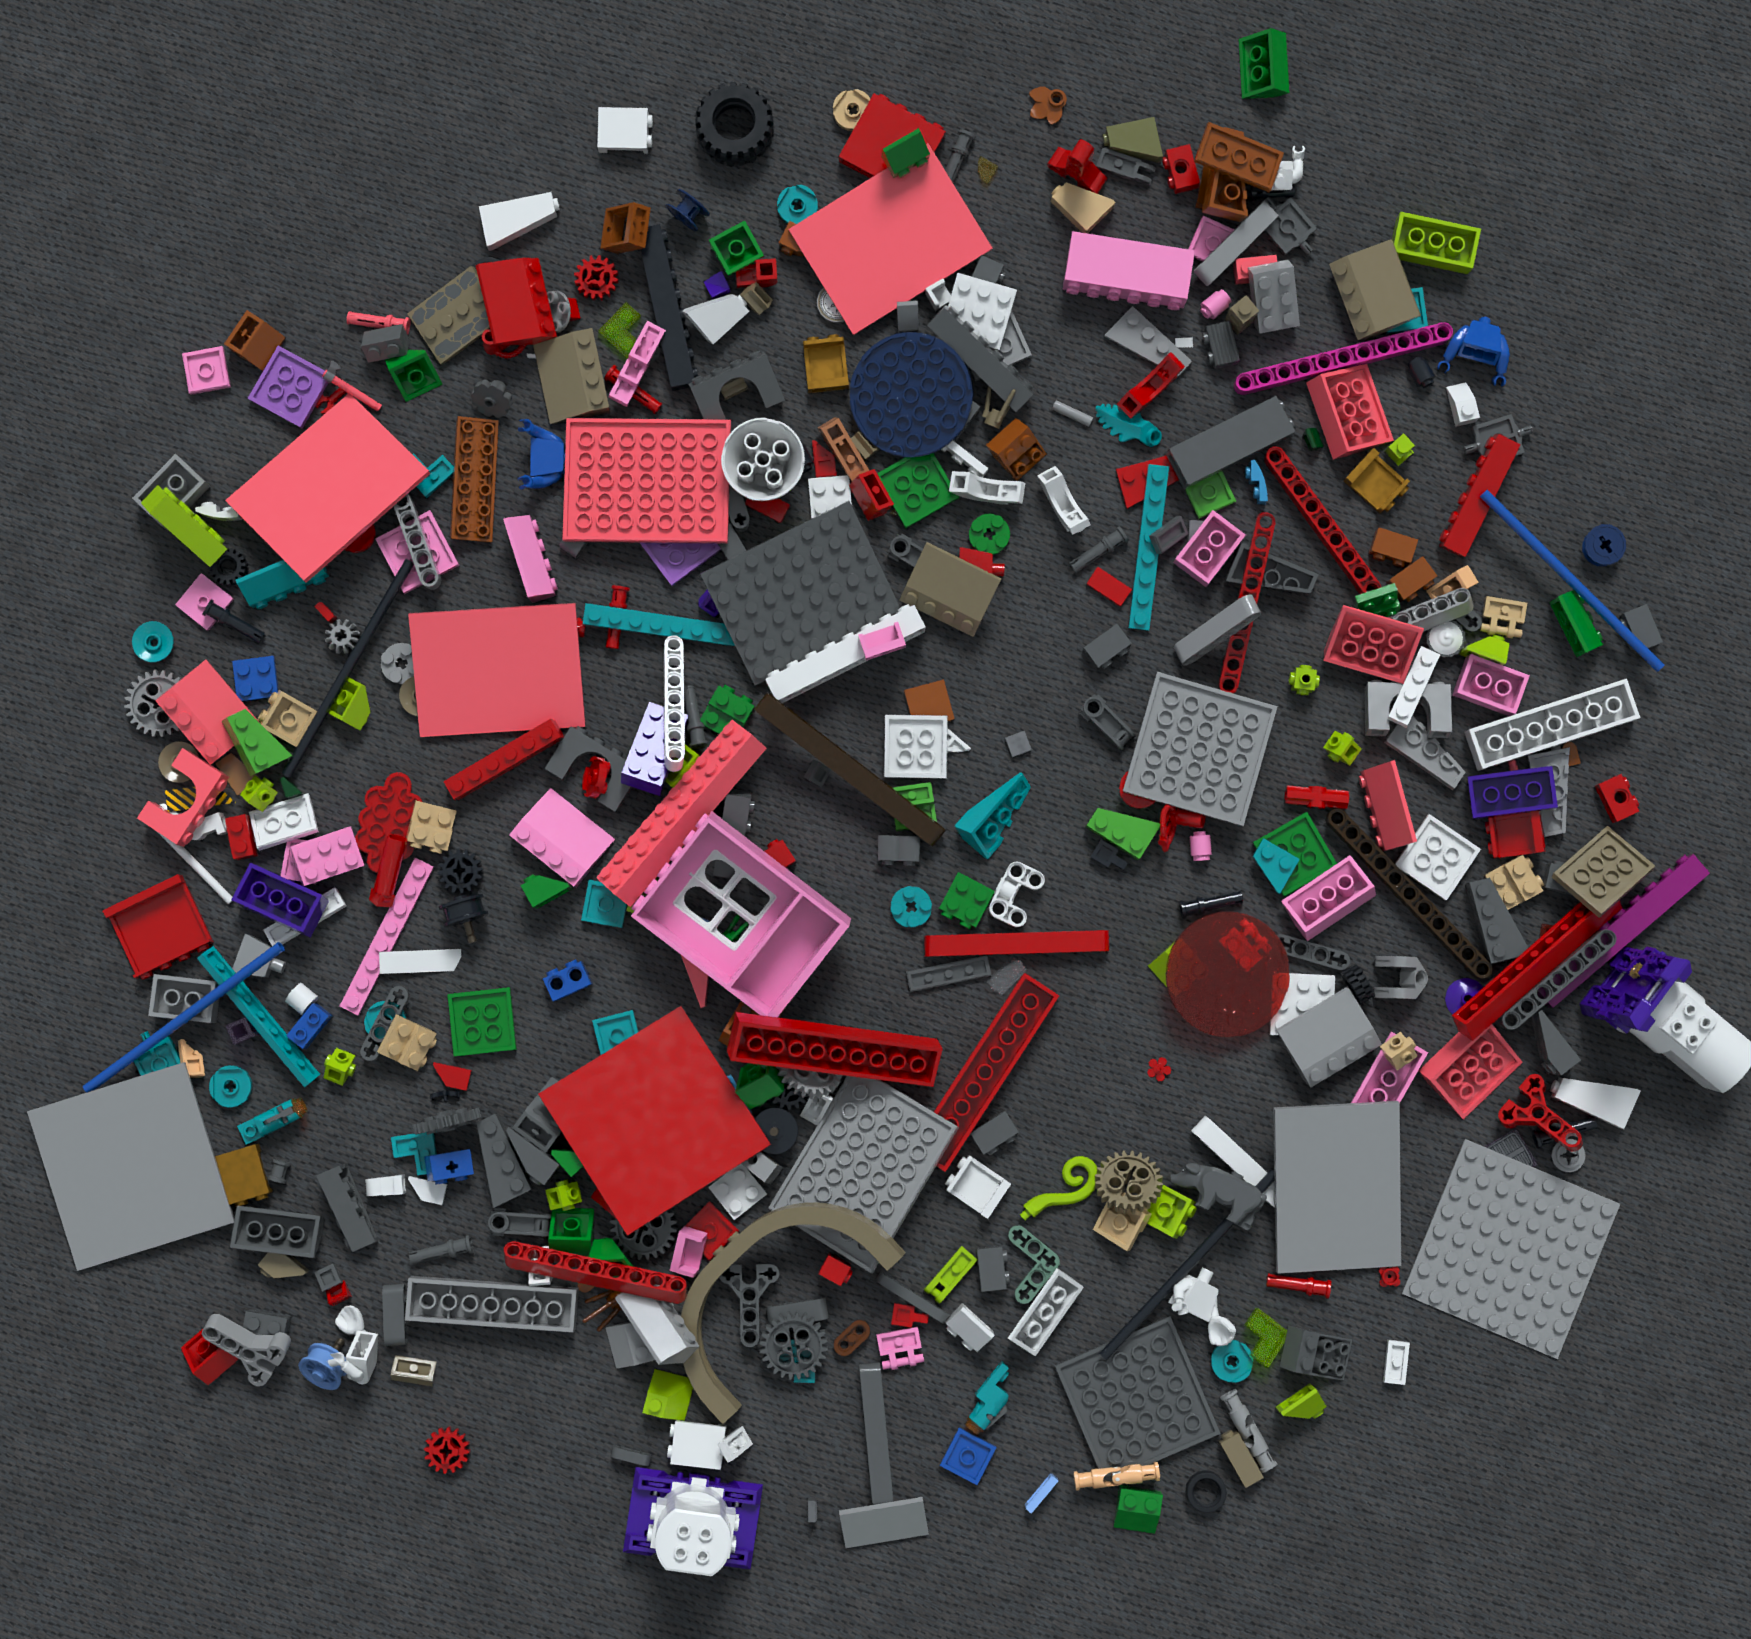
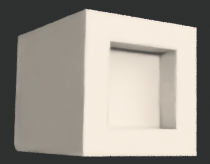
[925,279,951,311]

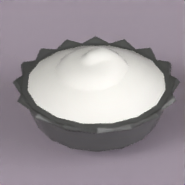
[1426,620,1466,658]

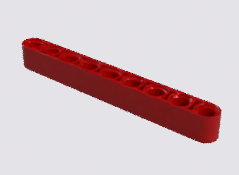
[1264,447,1381,594]
[1219,512,1275,693]
[924,930,1110,957]
[504,1241,687,1304]

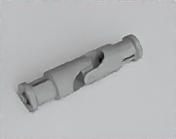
[1220,1389,1277,1473]

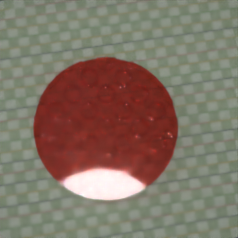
[1166,911,1290,1037]

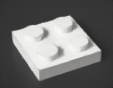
[808,475,852,518]
[708,1164,767,1220]

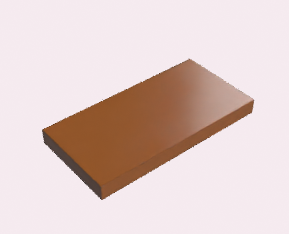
[1194,122,1284,192]

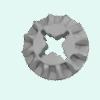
[1551,1139,1585,1172]

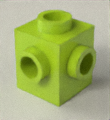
[1289,665,1320,695]
[1323,731,1362,766]
[240,775,278,812]
[323,1048,356,1086]
[545,1179,582,1211]

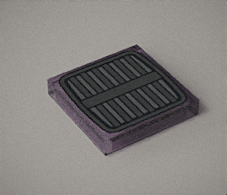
[1484,1128,1538,1167]

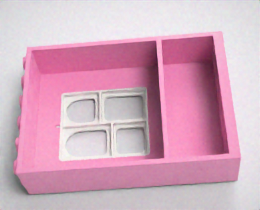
[631,811,851,1017]

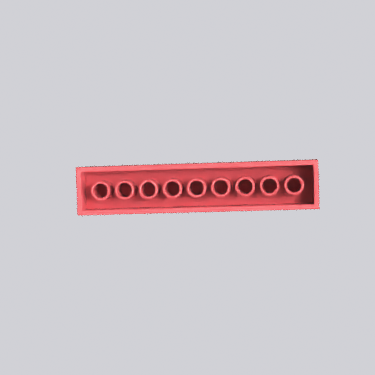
[596,720,767,907]

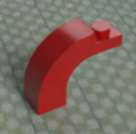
[1117,352,1185,419]

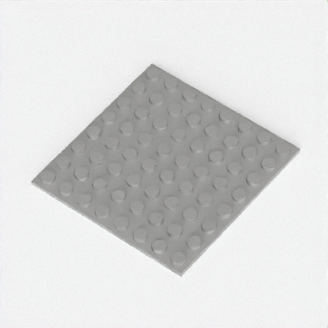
[27,1062,235,1271]
[1402,1139,1620,1359]

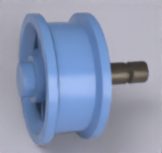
[298,1338,346,1390]

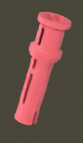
[347,311,411,335]

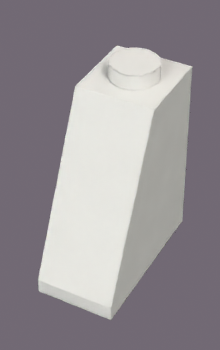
[682,294,749,344]

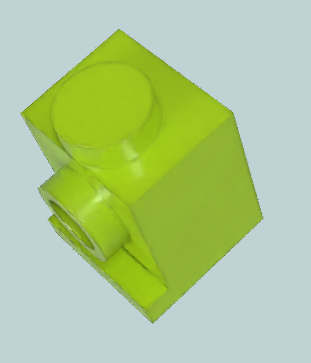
[1385,433,1415,466]

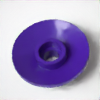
[1445,978,1483,1014]

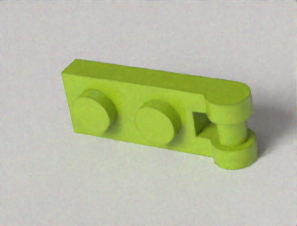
[924,1245,977,1304]

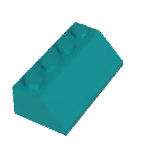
[236,560,329,610]

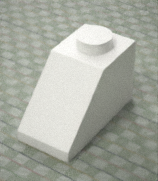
[1446,383,1480,427]

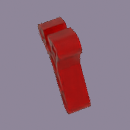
[1047,139,1107,194]
[1498,1074,1583,1152]

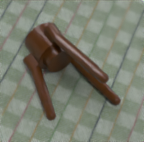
[582,1290,623,1332]

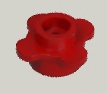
[1379,1266,1400,1287]

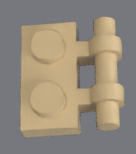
[1480,596,1527,639]

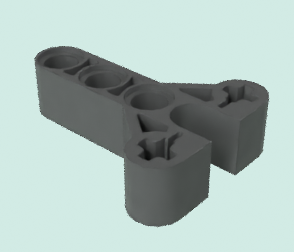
[719,1263,780,1347]

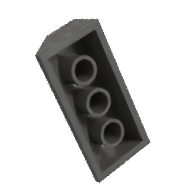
[230,1206,325,1258]

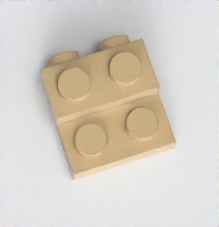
[257,690,317,747]
[406,801,456,854]
[1484,855,1544,910]
[377,1014,436,1071]
[1093,1192,1152,1251]

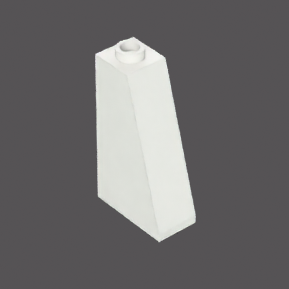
[479,192,560,251]
[1550,1078,1641,1129]

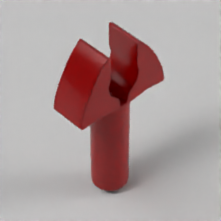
[315,388,347,414]

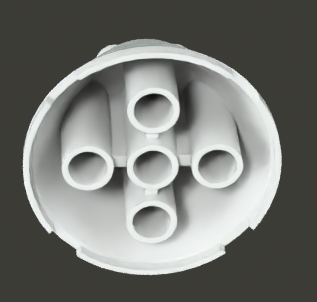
[721,418,805,501]

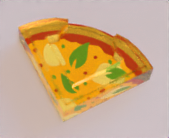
[978,156,998,185]

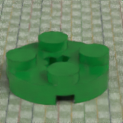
[969,514,1010,555]

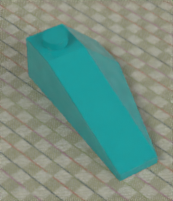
[955,773,1031,859]

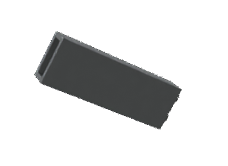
[1165,396,1295,490]

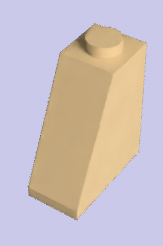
[1051,182,1116,234]

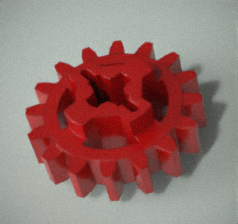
[574,255,619,301]
[424,1426,471,1474]

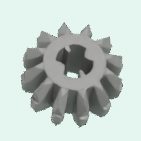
[325,619,360,654]

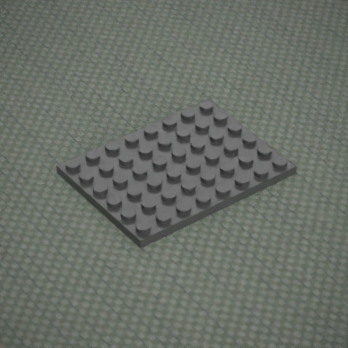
[700,500,900,685]

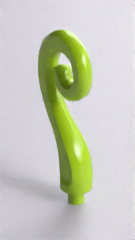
[1020,1156,1097,1221]

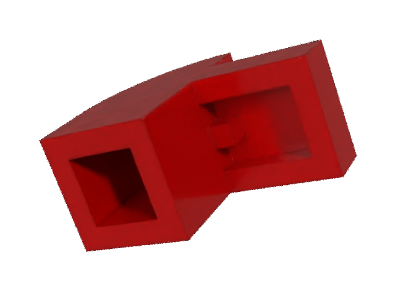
[736,258,778,288]

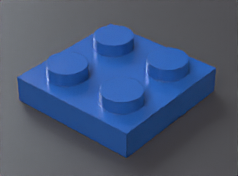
[232,656,279,702]
[940,1427,997,1485]

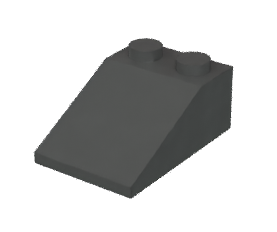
[1531,1010,1581,1076]
[506,1126,561,1186]

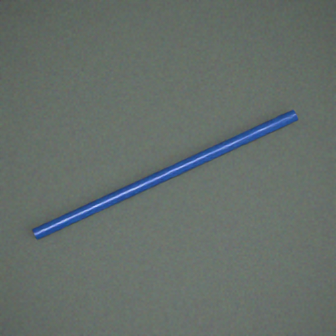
[1480,490,1664,672]
[83,942,285,1093]

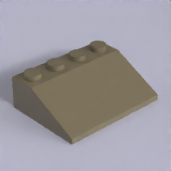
[1329,239,1421,341]
[533,328,610,425]
[899,542,1001,637]

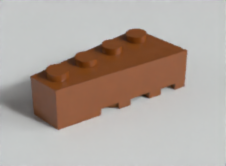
[1202,127,1248,222]

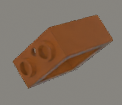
[600,202,651,254]

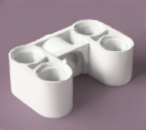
[989,862,1045,927]

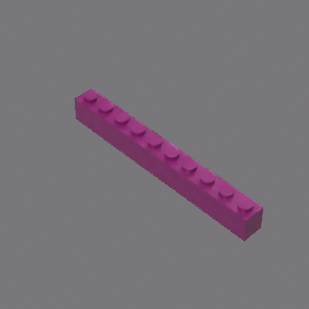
[1537,854,1710,1008]

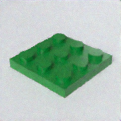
[877,453,959,529]
[1252,812,1337,897]
[447,987,517,1056]

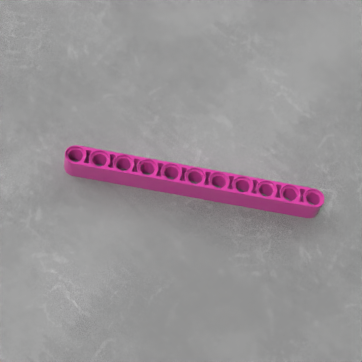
[1234,322,1453,395]

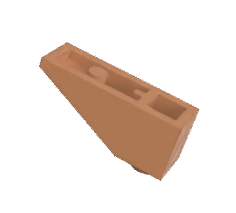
[818,417,869,481]

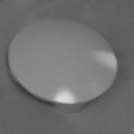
[547,291,571,332]

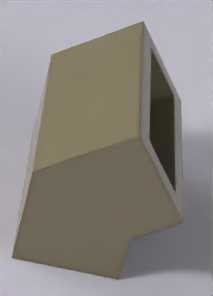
[740,282,773,315]
[721,377,748,400]
[851,431,880,461]

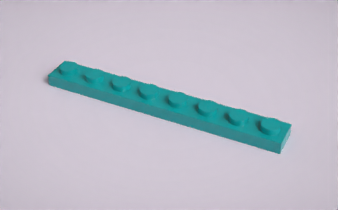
[1128,464,1169,631]
[583,603,735,647]
[197,946,320,1087]

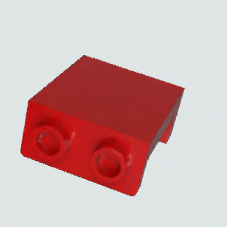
[1485,810,1546,858]

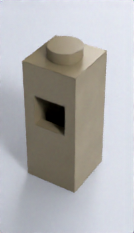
[1225,295,1259,335]
[1219,1430,1264,1488]

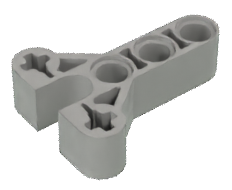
[202,1314,291,1386]

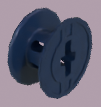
[665,189,710,231]
[1582,524,1626,566]

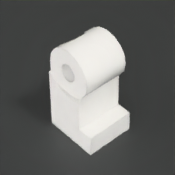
[192,812,228,840]
[365,1174,406,1196]

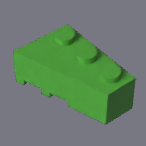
[222,709,292,777]
[1085,808,1160,860]

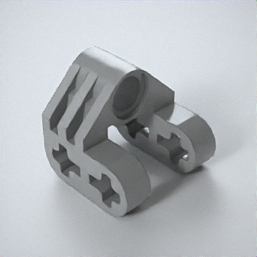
[1374,956,1428,999]

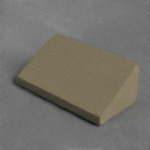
[391,1355,437,1387]

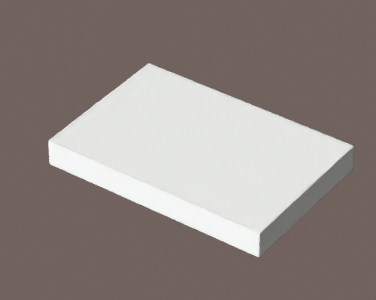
[249,793,319,851]

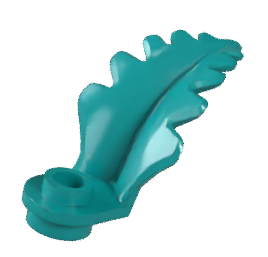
[1095,404,1162,447]

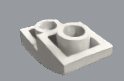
[195,502,242,521]

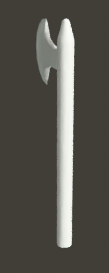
[159,804,232,905]

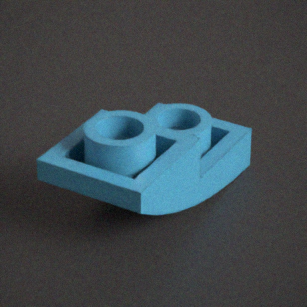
[1245,460,1268,504]

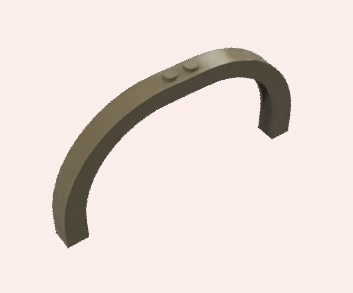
[681,1202,906,1424]

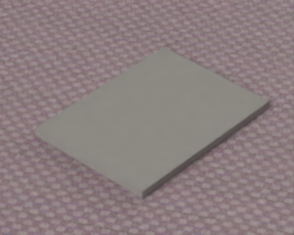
[768,1076,959,1273]
[1273,1101,1401,1273]

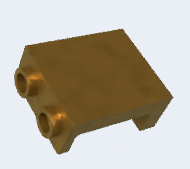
[803,334,849,393]
[1344,448,1410,514]
[215,1144,273,1207]

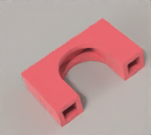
[137,748,229,847]

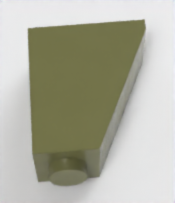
[1102,117,1163,162]

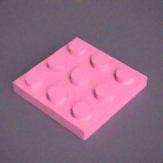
[376,510,459,594]

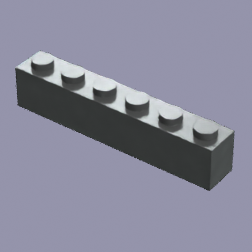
[927,305,1034,412]

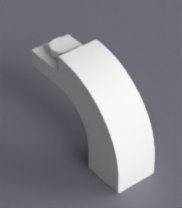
[1037,466,1091,535]
[949,471,1025,505]

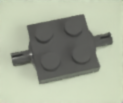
[1264,197,1317,256]
[1463,414,1533,457]

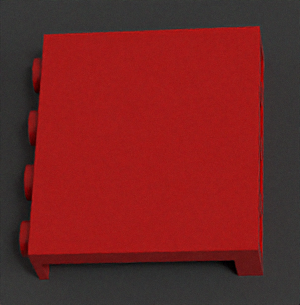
[839,93,946,178]
[102,874,214,980]

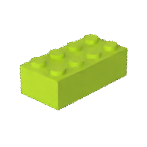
[1392,212,1481,274]
[141,485,227,567]

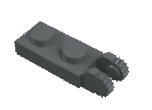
[1096,148,1156,185]

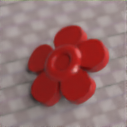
[1147,1057,1171,1081]

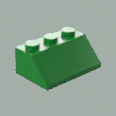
[1239,28,1289,99]
[1549,590,1603,658]

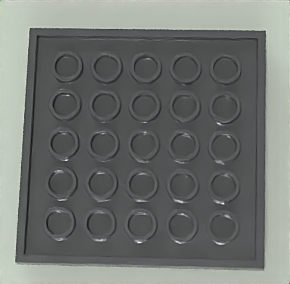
[1055,1316,1221,1481]

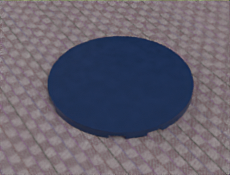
[850,332,973,457]

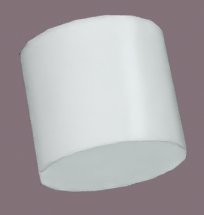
[285,983,319,1015]

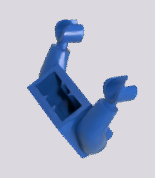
[1437,317,1510,386]
[517,419,566,490]

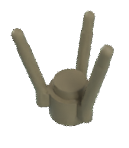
[982,386,1016,429]

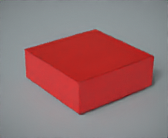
[314,602,337,623]

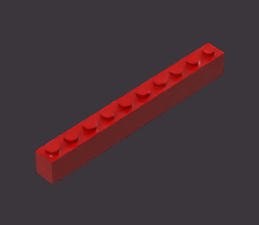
[1452,900,1622,1041]

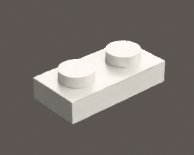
[1383,1339,1410,1385]
[717,1426,753,1462]

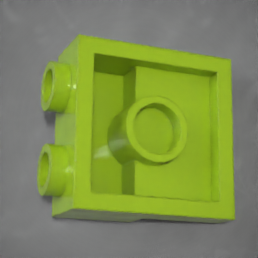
[1147,1185,1197,1239]

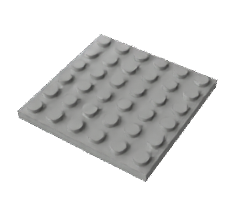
[1122,672,1278,827]

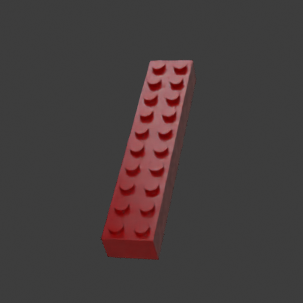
[933,973,1059,1172]
[727,1012,943,1087]

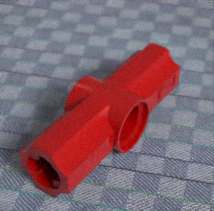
[1284,785,1349,809]

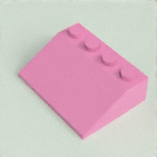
[509,788,615,888]

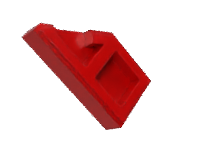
[812,440,837,478]
[433,1062,472,1091]

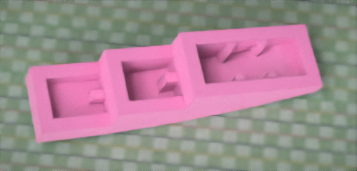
[608,321,666,407]

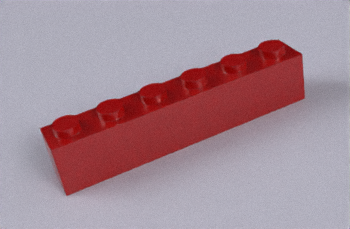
[1439,434,1521,557]
[443,719,564,800]

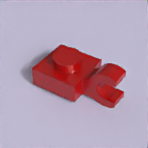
[891,1303,929,1328]

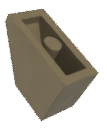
[258,1253,310,1278]

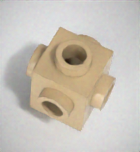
[1380,1032,1417,1071]

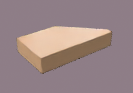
[178,1039,205,1078]

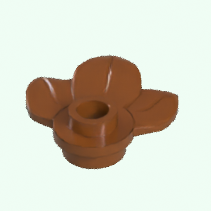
[1029,87,1067,125]

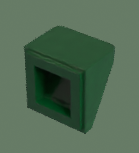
[1303,428,1324,451]
[280,777,304,799]

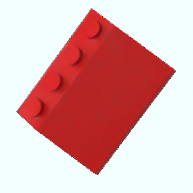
[476,258,557,345]

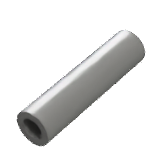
[1052,400,1093,427]

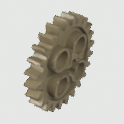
[1095,1150,1163,1214]

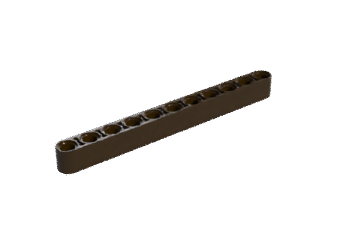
[754,692,946,847]
[1325,809,1492,979]

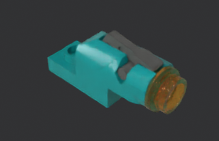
[237,1097,308,1145]
[965,1361,1009,1435]

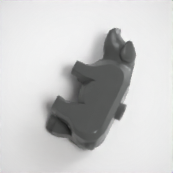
[1170,1163,1267,1231]

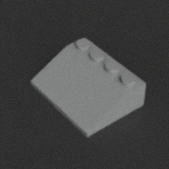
[1276,987,1382,1088]

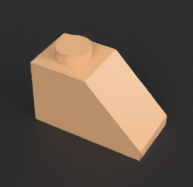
[1426,565,1479,599]

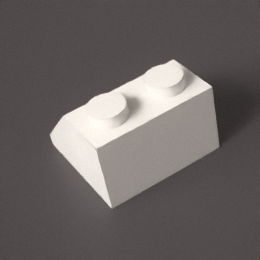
[946,1303,995,1352]

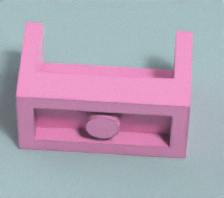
[858,622,906,661]
[670,1226,708,1278]

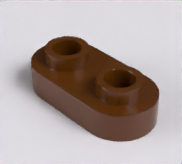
[834,1319,870,1356]

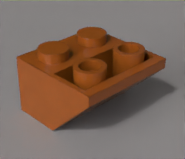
[224,310,286,371]
[986,418,1046,481]

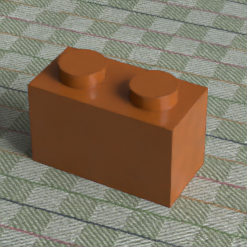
[1368,527,1418,568]
[1386,556,1437,602]

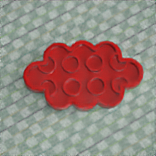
[355,772,422,873]

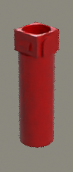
[369,834,408,907]

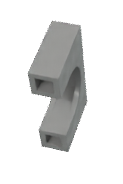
[1365,680,1452,738]

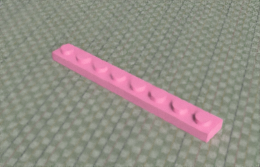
[340,858,434,1016]

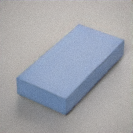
[1025,1473,1058,1514]

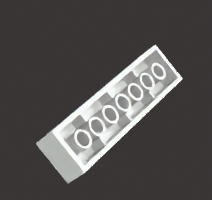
[765,604,926,703]
[1464,679,1640,771]

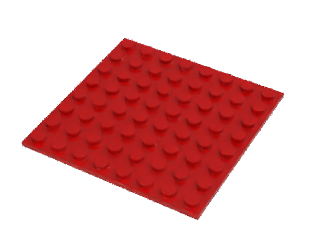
[538,1006,771,1236]

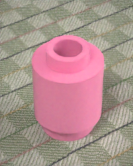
[1200,289,1231,319]
[1189,831,1212,861]

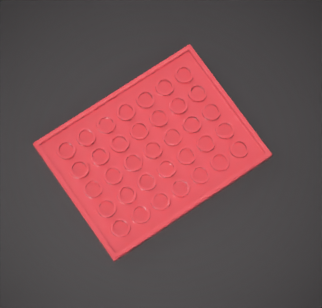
[788,143,993,336]
[225,393,430,583]
[563,418,731,544]
[408,603,586,737]

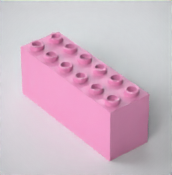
[1062,231,1195,310]

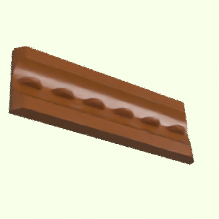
[450,416,499,543]

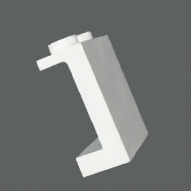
[597,107,653,154]
[945,1155,1011,1219]
[667,1420,726,1470]

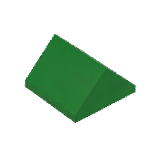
[551,1149,584,1177]

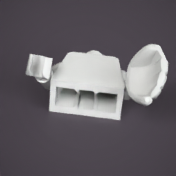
[1272,146,1305,190]
[1168,1267,1236,1346]
[328,1305,378,1384]

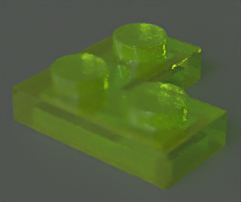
[598,302,641,359]
[1244,1308,1287,1368]

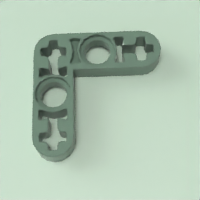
[1008,1225,1060,1304]

